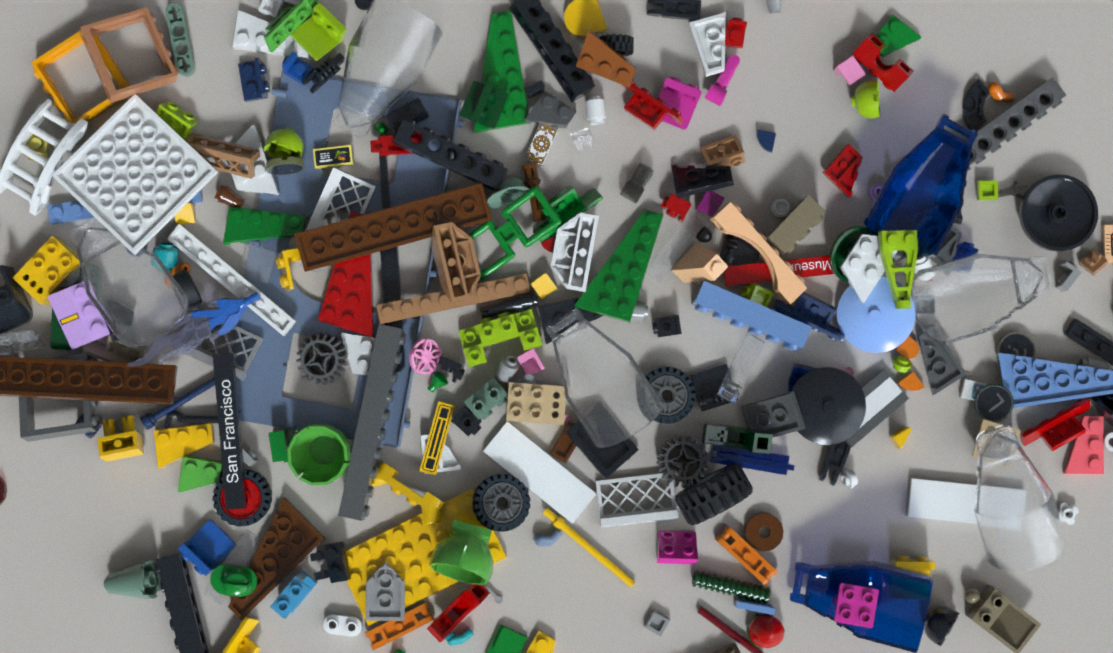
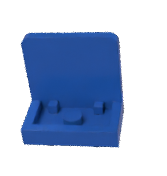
[178,520,236,576]

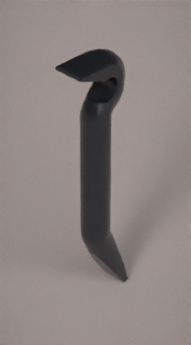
[165,410,241,429]

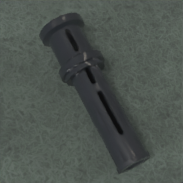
[480,290,539,319]

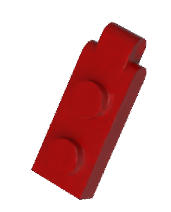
[370,134,419,156]

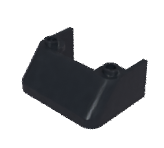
[0,265,33,335]

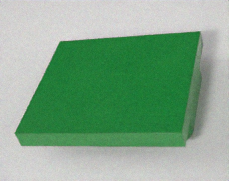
[486,624,527,653]

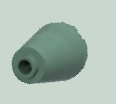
[104,560,162,599]

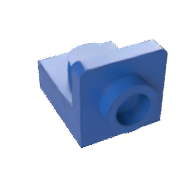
[282,51,314,85]

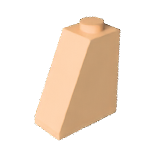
[671,242,728,283]

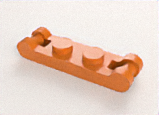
[715,525,778,586]
[365,602,435,650]

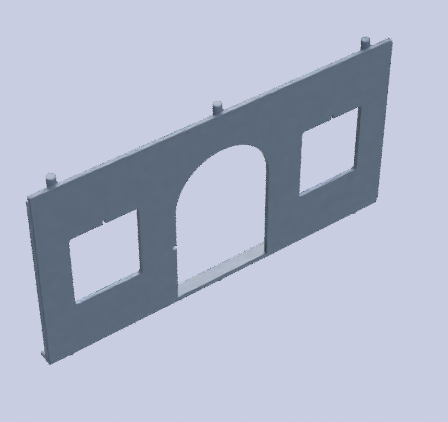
[232,71,464,448]

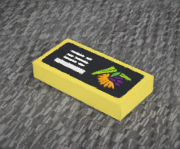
[313,145,354,169]

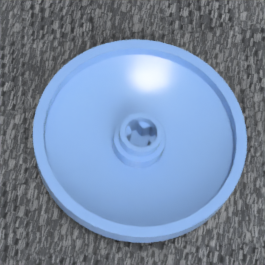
[837,276,916,353]

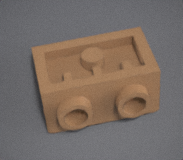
[700,135,745,168]

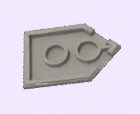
[366,562,405,621]

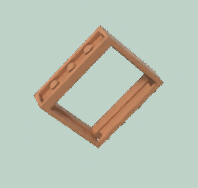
[80,7,179,103]

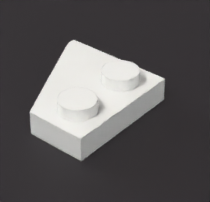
[341,333,376,376]

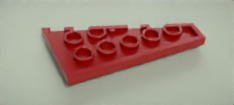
[318,210,374,337]

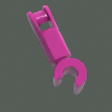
[705,55,740,106]

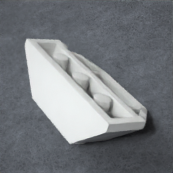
[551,213,599,292]

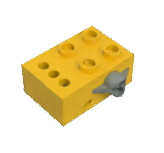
[13,236,87,305]

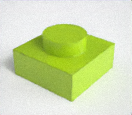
[976,180,998,201]

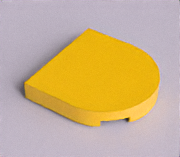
[564,0,607,38]

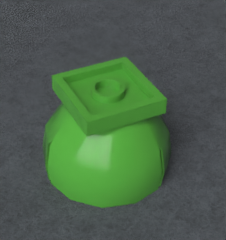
[287,423,351,486]
[429,519,494,585]

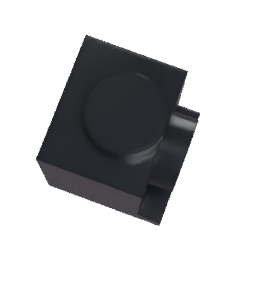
[652,315,682,338]
[451,407,482,436]

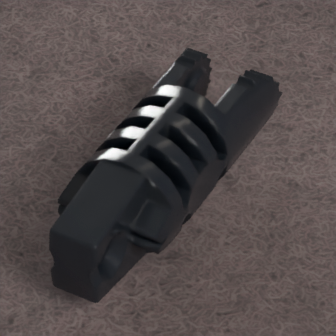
[301,53,345,94]

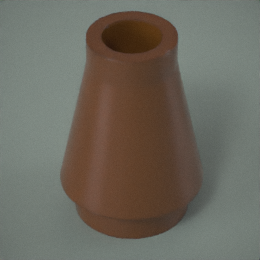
[214,185,245,208]

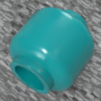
[152,242,179,271]

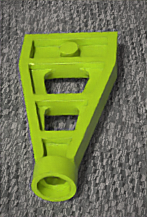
[878,230,918,309]

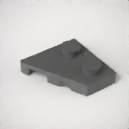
[525,91,577,129]

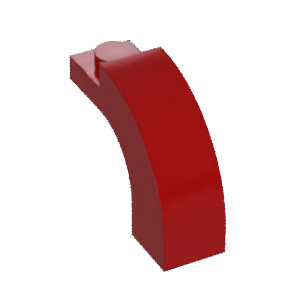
[427,584,490,643]

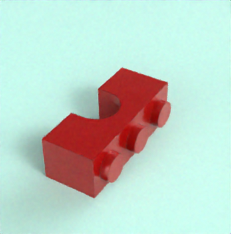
[852,33,914,92]

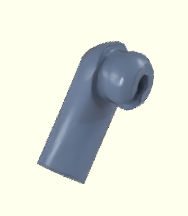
[533,528,563,546]

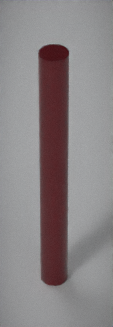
[697,606,764,653]

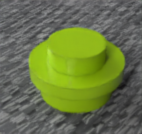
[892,356,912,373]

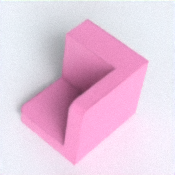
[834,56,866,85]
[517,348,545,375]

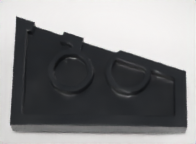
[671,165,734,198]

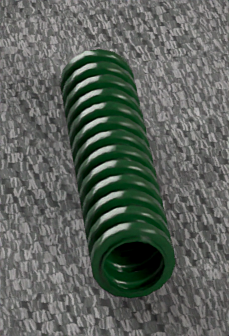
[692,570,770,604]

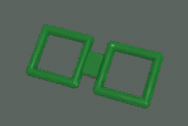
[468,186,562,280]

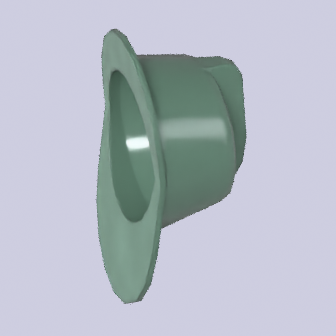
[487,176,530,209]

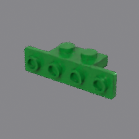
[533,185,603,242]

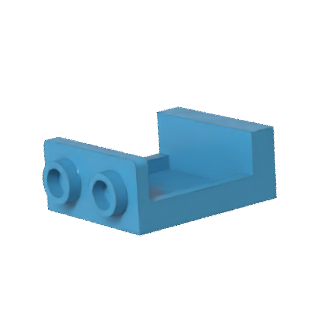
[270,570,318,619]

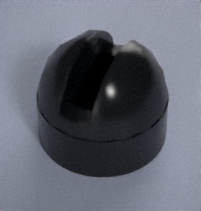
[696,226,712,243]

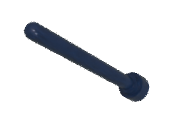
[140,377,215,430]

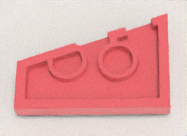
[1063,416,1104,474]

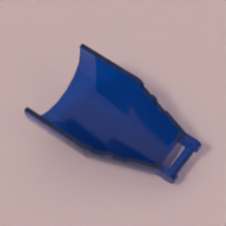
[864,113,978,258]
[789,560,934,653]

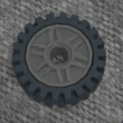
[638,367,696,424]
[472,474,531,532]

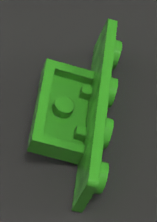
[264,0,319,52]

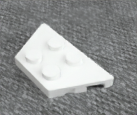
[227,125,280,195]
[840,234,897,303]

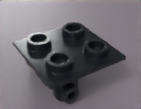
[719,233,765,265]
[690,364,738,412]

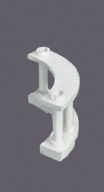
[0,99,88,216]

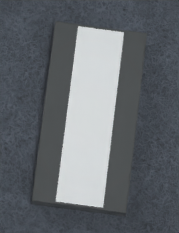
[845,369,909,447]

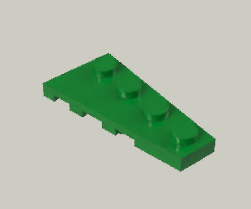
[223,207,306,245]

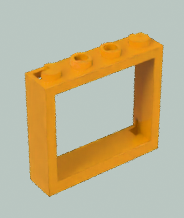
[30,31,131,124]

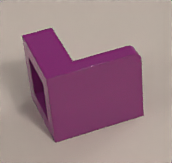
[695,191,725,217]

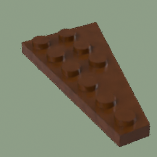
[228,497,325,621]

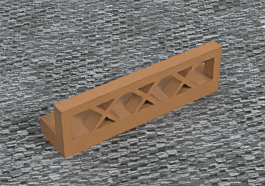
[185,133,260,179]

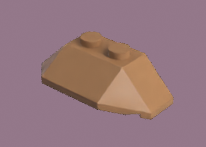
[432,222,481,302]

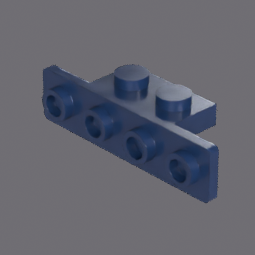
[773,292,845,342]

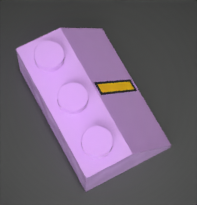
[47,281,110,350]

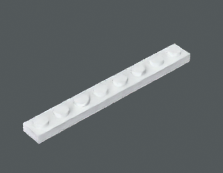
[167,224,297,336]

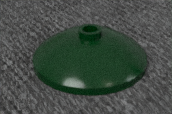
[829,226,877,283]

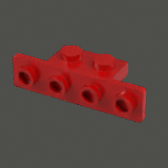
[621,81,683,130]
[1021,398,1090,451]

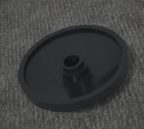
[1019,174,1098,252]
[790,367,866,445]

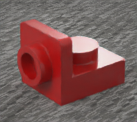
[725,17,747,49]

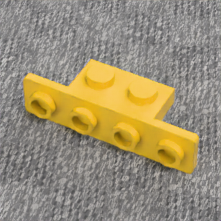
[221,617,261,653]

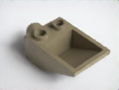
[965,585,1041,653]

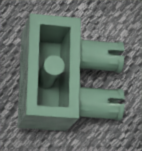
[464,377,508,420]

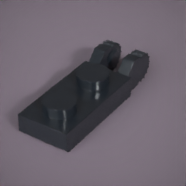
[647,0,701,21]
[819,441,851,486]

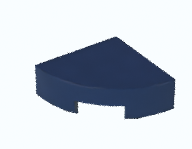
[756,129,776,153]

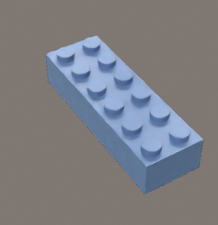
[692,281,812,351]

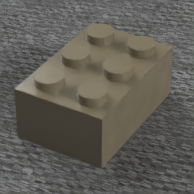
[766,195,825,256]

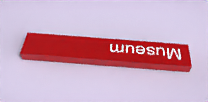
[724,255,834,286]

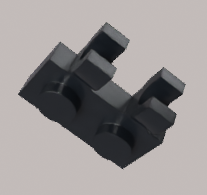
[310,541,351,583]

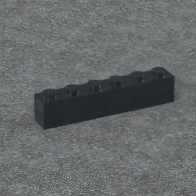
[155,552,209,653]

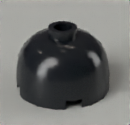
[923,606,960,647]

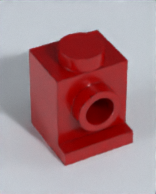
[661,193,692,223]

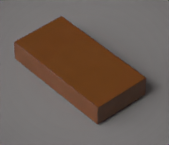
[550,421,576,463]

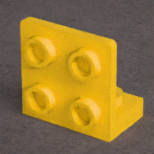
[275,248,301,291]

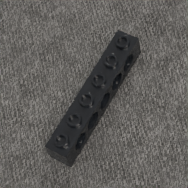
[509,0,595,103]
[390,119,507,191]

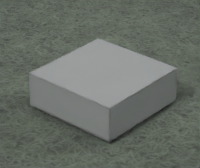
[644,609,670,637]

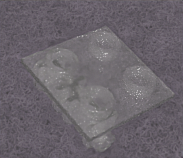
[0,329,46,353]

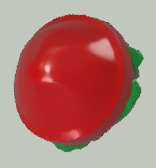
[746,613,785,648]

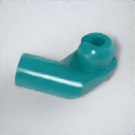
[445,627,474,646]

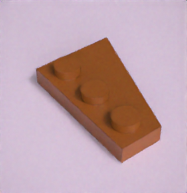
[576,29,637,87]

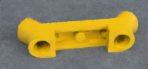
[372,461,445,526]

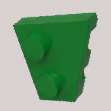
[876,15,921,57]

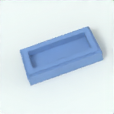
[734,598,776,615]

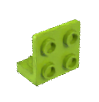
[290,2,347,61]

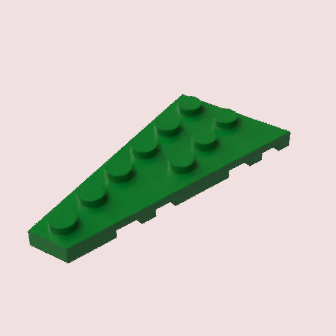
[474,11,529,133]
[575,210,663,323]

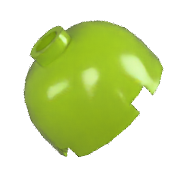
[851,80,880,119]
[264,128,304,160]

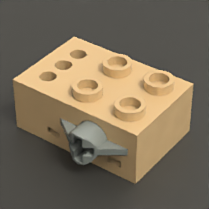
[506,374,567,425]

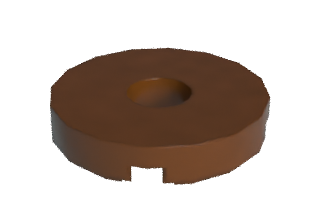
[745,513,784,552]

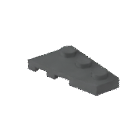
[917,326,966,395]

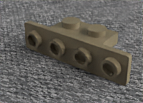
[82,334,149,364]

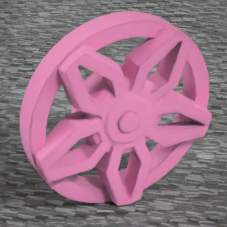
[409,338,442,375]

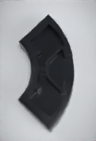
[962,79,990,133]

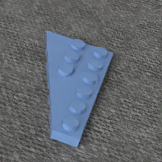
[997,352,1113,408]

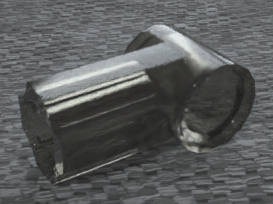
[620,163,654,204]

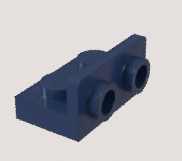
[238,58,270,102]

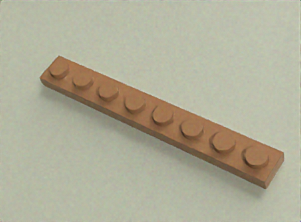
[376,273,531,324]

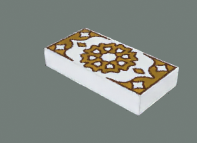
[525,123,558,166]

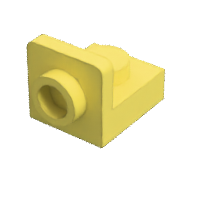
[22,134,50,161]

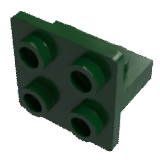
[460,81,509,130]

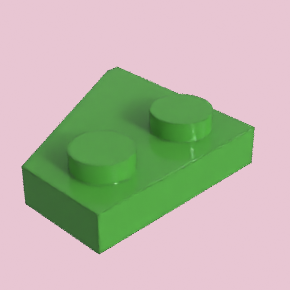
[177,455,222,492]

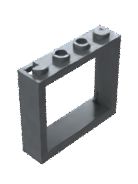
[19,353,99,442]

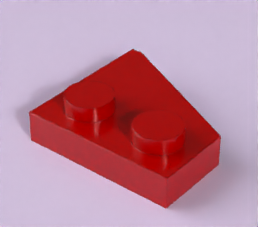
[822,144,863,197]

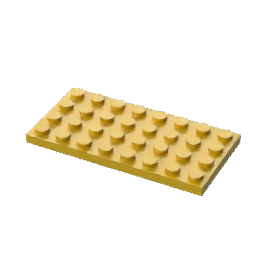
[346,488,507,626]

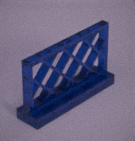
[710,445,795,475]

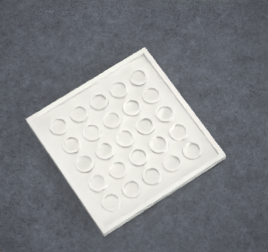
[52,94,218,255]

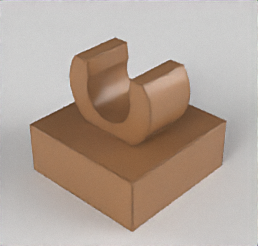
[1079,249,1108,276]

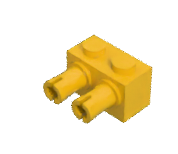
[97,415,144,462]

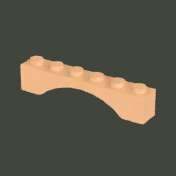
[710,202,807,304]

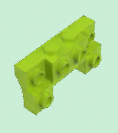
[458,309,543,368]

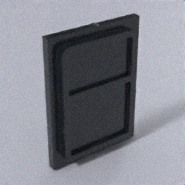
[565,403,639,479]

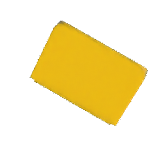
[174,203,196,225]
[531,273,557,300]
[889,426,912,449]

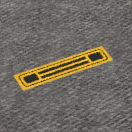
[419,401,455,475]

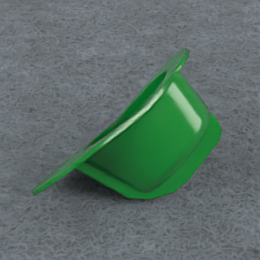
[210,564,257,597]

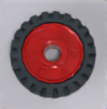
[212,469,272,527]

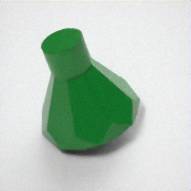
[428,371,449,393]

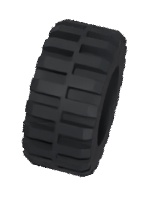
[675,462,753,525]

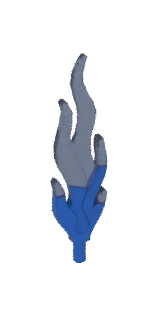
[127,291,260,367]

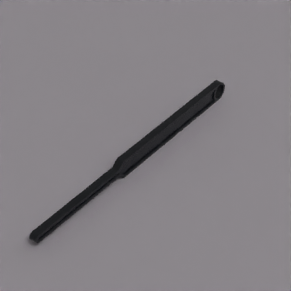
[379,134,405,372]

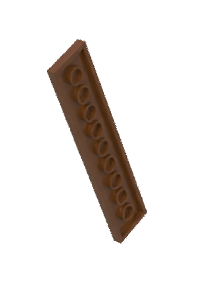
[294,183,492,272]
[0,356,178,405]

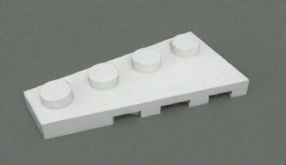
[233,10,310,60]

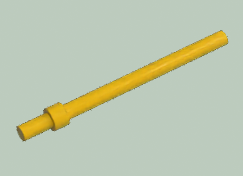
[542,508,635,587]

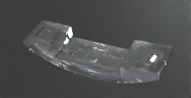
[646,211,706,283]
[717,333,765,404]
[204,530,262,605]

